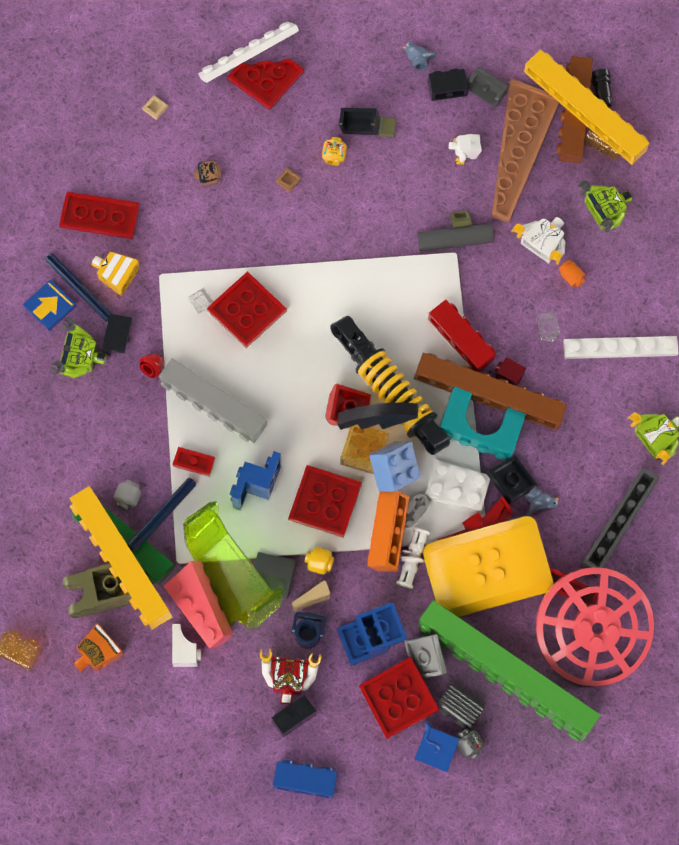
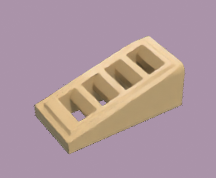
[292,580,330,611]

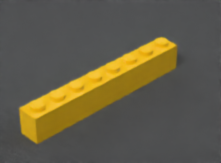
[524,49,649,165]
[69,486,172,630]

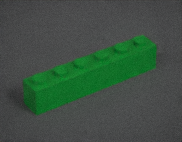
[70,504,175,586]

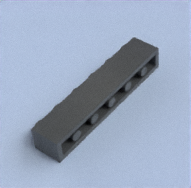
[580,467,659,578]

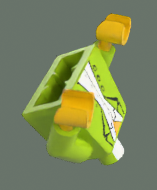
[627,412,679,465]

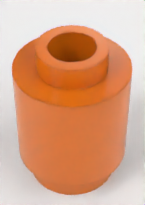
[558,260,586,288]

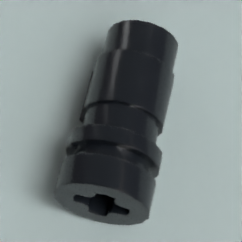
[592,69,612,108]

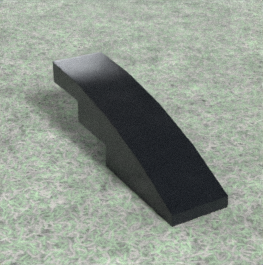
[337,403,419,430]

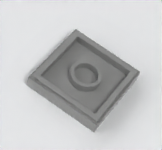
[404,634,447,678]

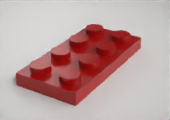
[59,192,140,239]

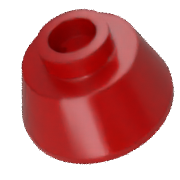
[139,353,164,378]

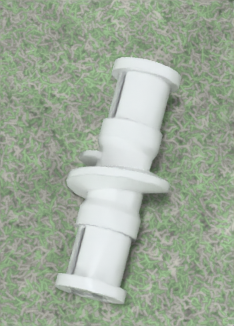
[396,528,430,589]

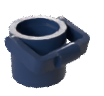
[291,612,326,649]

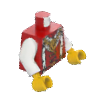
[260,648,322,705]

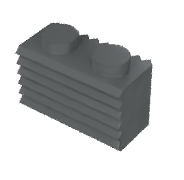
[437,684,484,730]

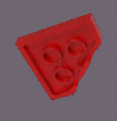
[227,59,304,110]

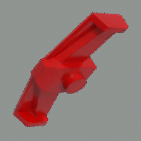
[438,496,513,540]

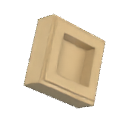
[142,95,168,120]

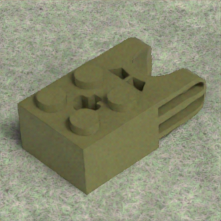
[62,564,131,618]

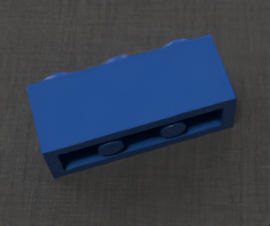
[273,759,337,799]

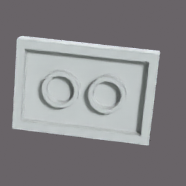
[425,460,490,513]

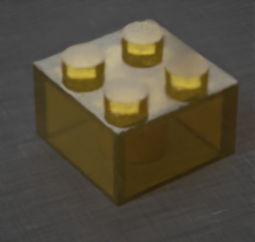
[340,424,389,474]

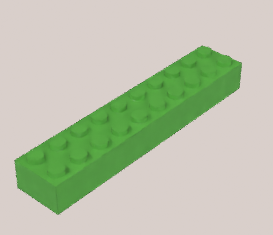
[418,600,600,741]

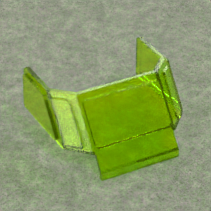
[183,501,283,631]

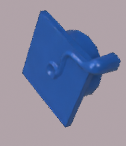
[415,723,459,772]

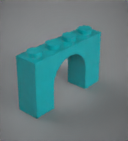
[439,386,526,460]

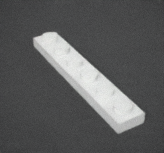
[198,22,299,83]
[563,336,678,359]

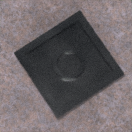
[486,455,538,504]

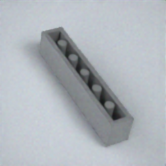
[159,358,267,443]

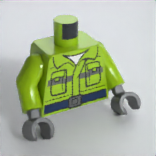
[578,180,632,233]
[51,317,107,378]

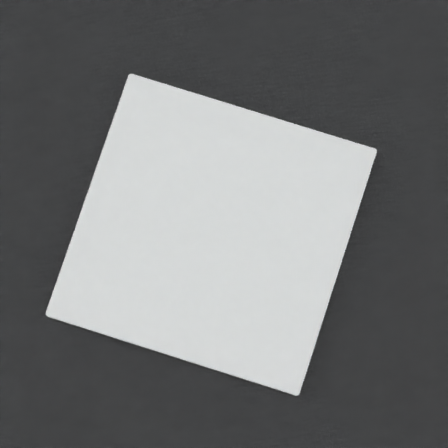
[159,253,485,564]

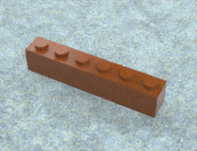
[556,56,593,164]

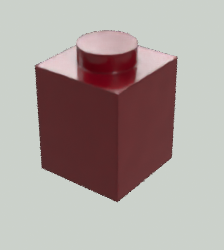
[495,357,526,386]

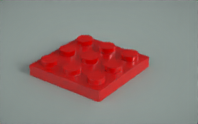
[207,271,287,348]
[288,465,362,538]
[359,657,440,739]

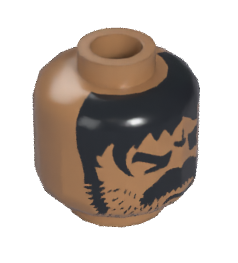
[194,160,221,186]

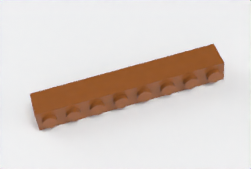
[413,353,567,431]

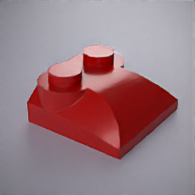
[325,384,371,431]

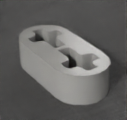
[405,494,429,528]

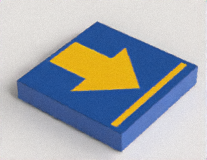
[23,280,77,331]

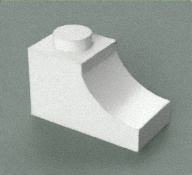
[172,624,201,667]

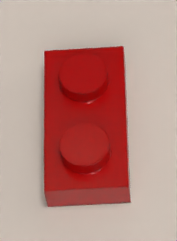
[172,447,216,477]

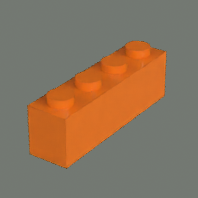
[367,491,409,572]

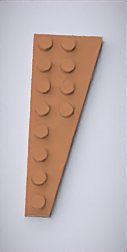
[491,79,559,223]

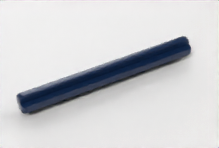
[45,253,112,322]
[127,478,196,552]

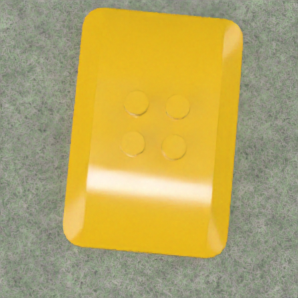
[423,516,553,617]

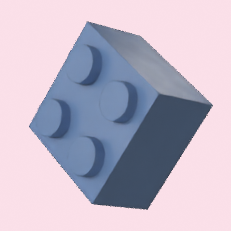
[369,441,421,492]

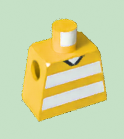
[92,252,140,296]

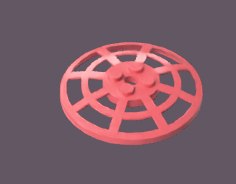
[536,567,654,687]

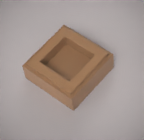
[276,167,302,193]

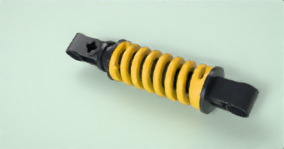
[330,316,450,455]

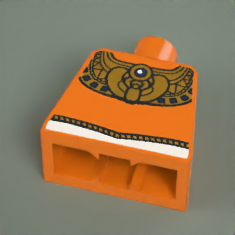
[73,623,123,672]

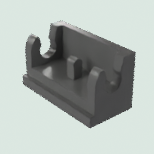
[468,66,508,108]

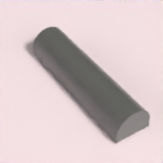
[417,223,493,251]

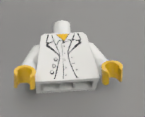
[511,217,566,265]

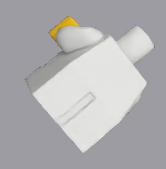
[449,134,482,165]

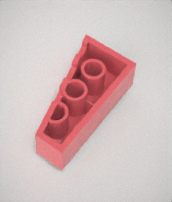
[164,560,233,648]

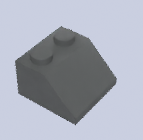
[248,552,296,599]

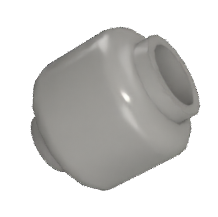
[113,480,142,511]

